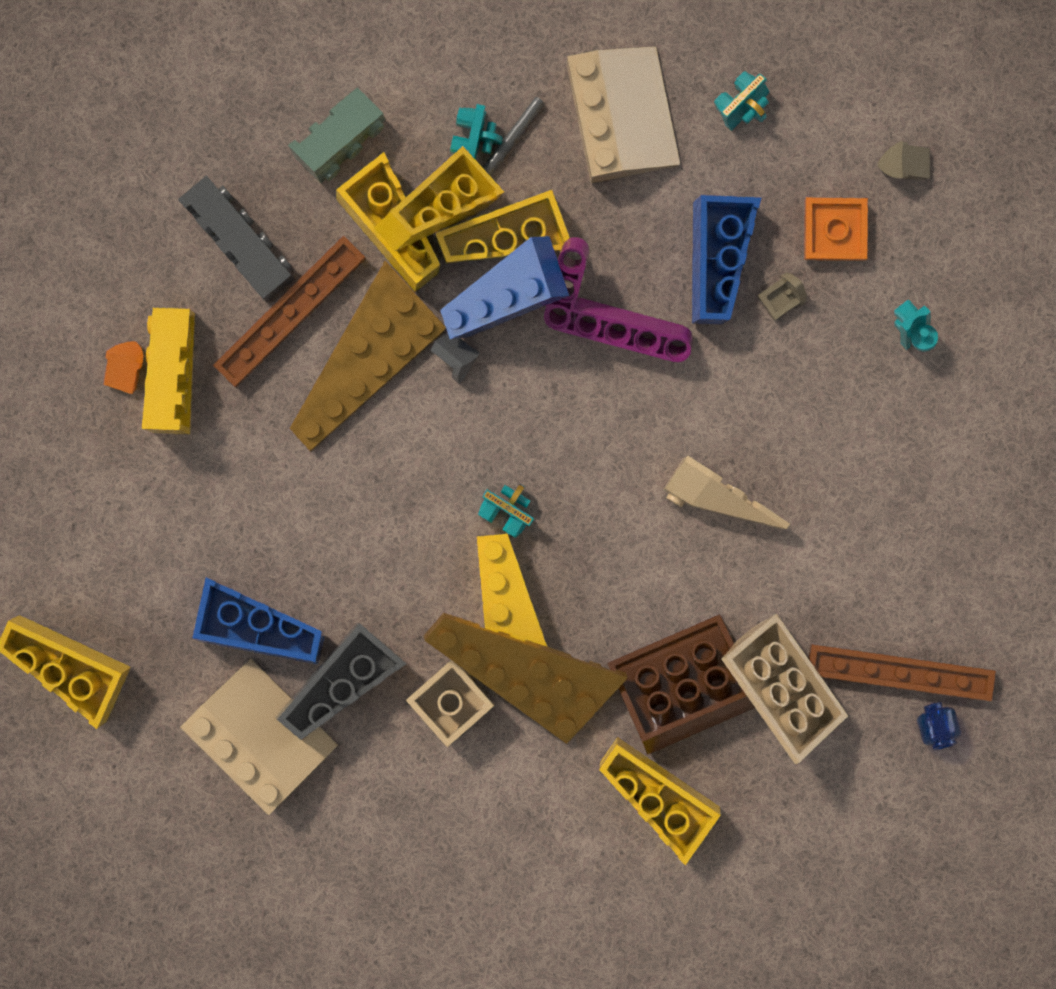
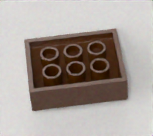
[607,614,755,755]

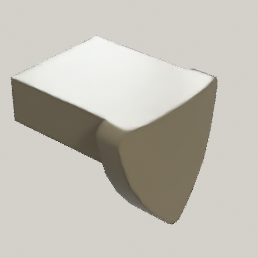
[877,141,930,180]
[757,273,807,321]

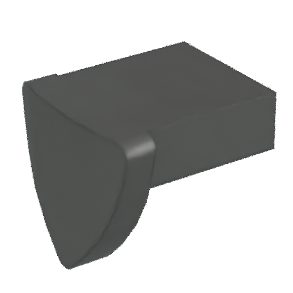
[430,333,480,384]

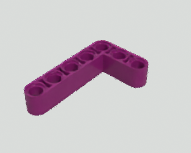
[544,237,693,362]

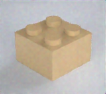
[406,660,495,747]

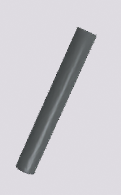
[482,97,545,176]

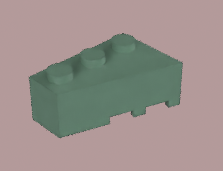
[288,87,385,184]

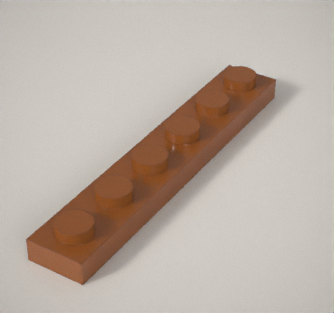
[213,235,366,388]
[808,644,996,701]

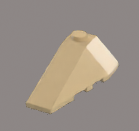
[663,456,790,529]

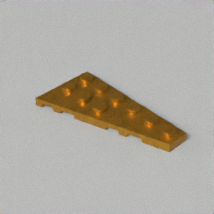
[289,261,447,452]
[424,613,628,744]

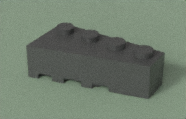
[178,175,295,303]
[275,623,406,740]

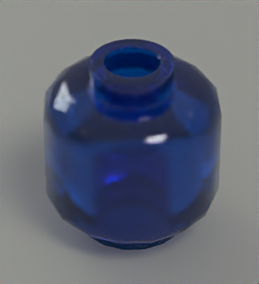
[917,702,962,750]

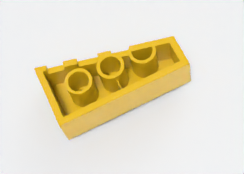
[374,146,504,251]
[336,152,440,292]
[435,190,570,264]
[142,308,195,434]
[477,534,547,646]
[0,615,131,729]
[599,737,721,865]

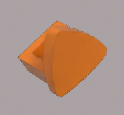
[103,341,144,394]

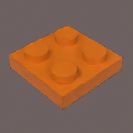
[804,197,868,261]

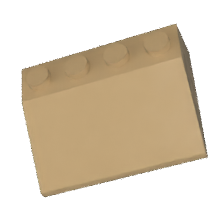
[567,46,680,183]
[722,614,848,764]
[180,658,338,815]

